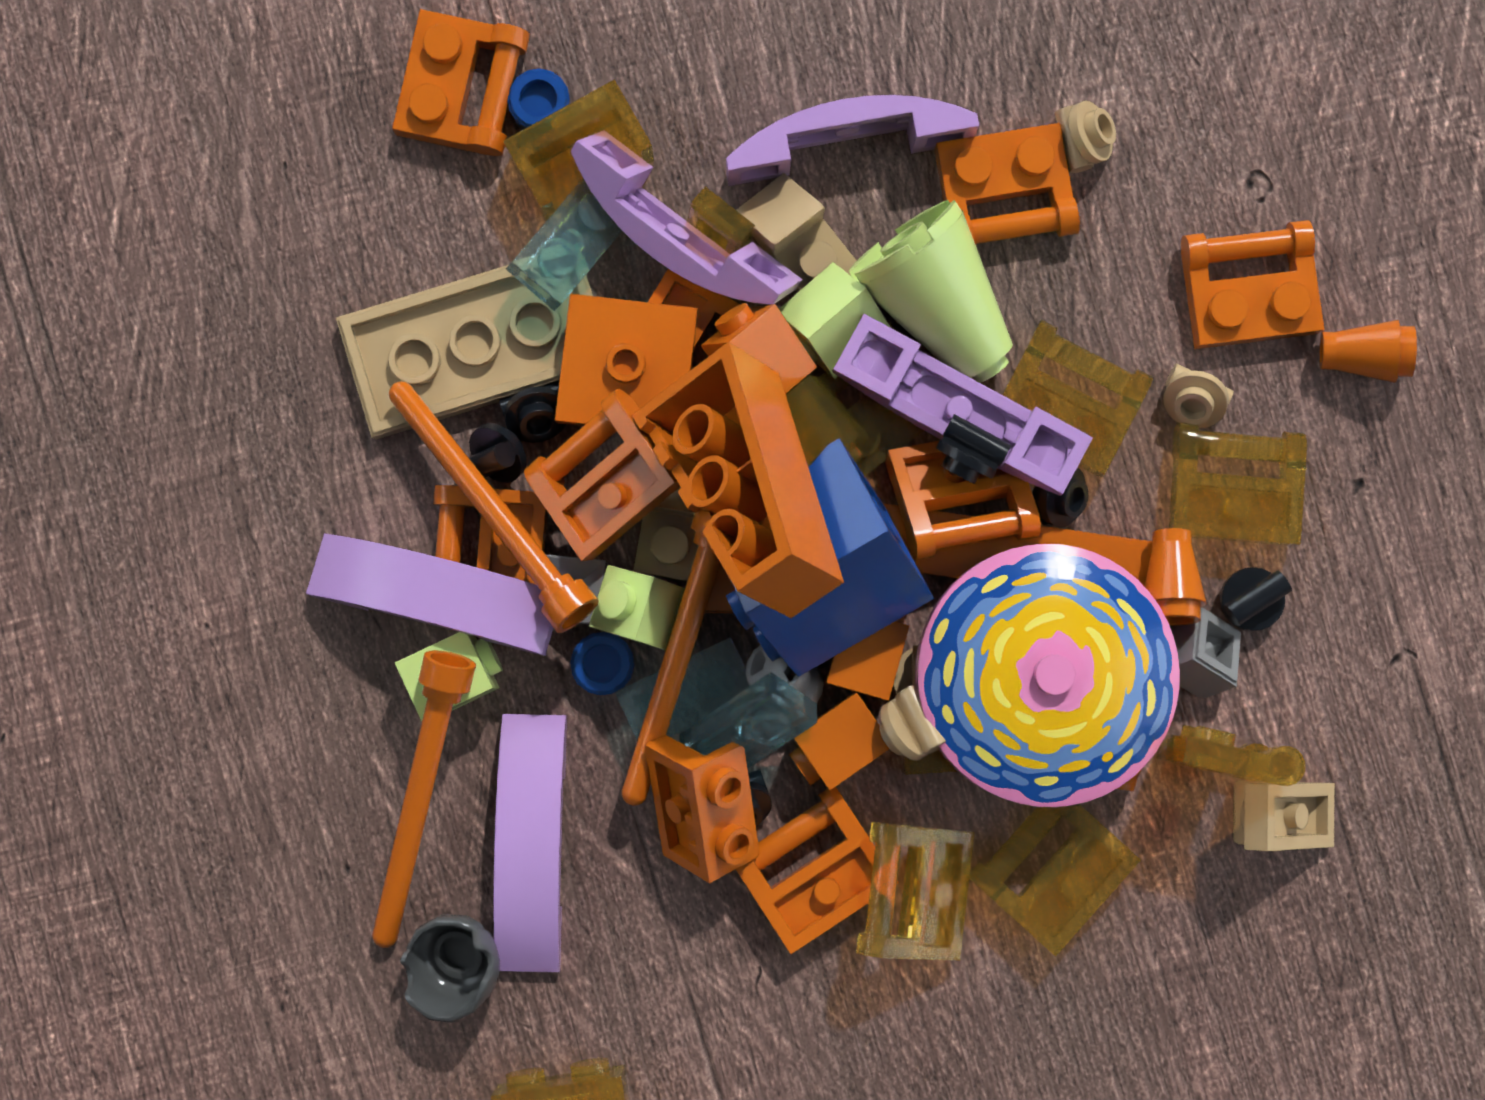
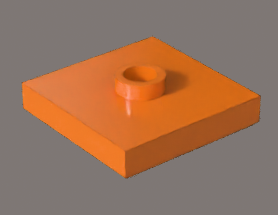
[555,294,698,426]

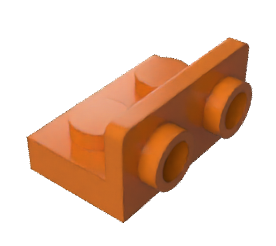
[645,734,759,884]

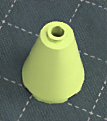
[849,200,1013,383]

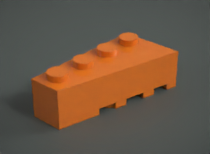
[631,341,844,618]

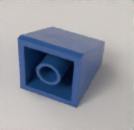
[726,438,934,677]

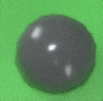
[400,914,500,1023]

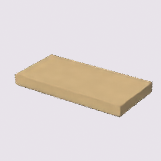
[336,244,593,440]

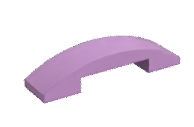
[726,95,979,186]
[571,130,803,304]
[832,314,1093,496]
[306,533,553,656]
[494,714,567,972]

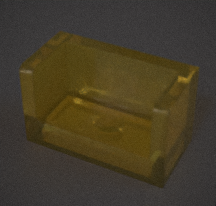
[503,79,654,221]

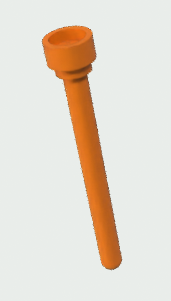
[389,381,599,633]
[622,513,720,806]
[372,650,476,948]

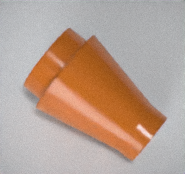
[1319,320,1417,383]
[1145,528,1207,626]

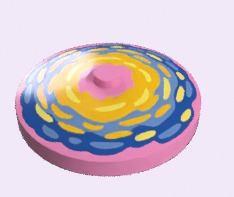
[915,544,1180,807]

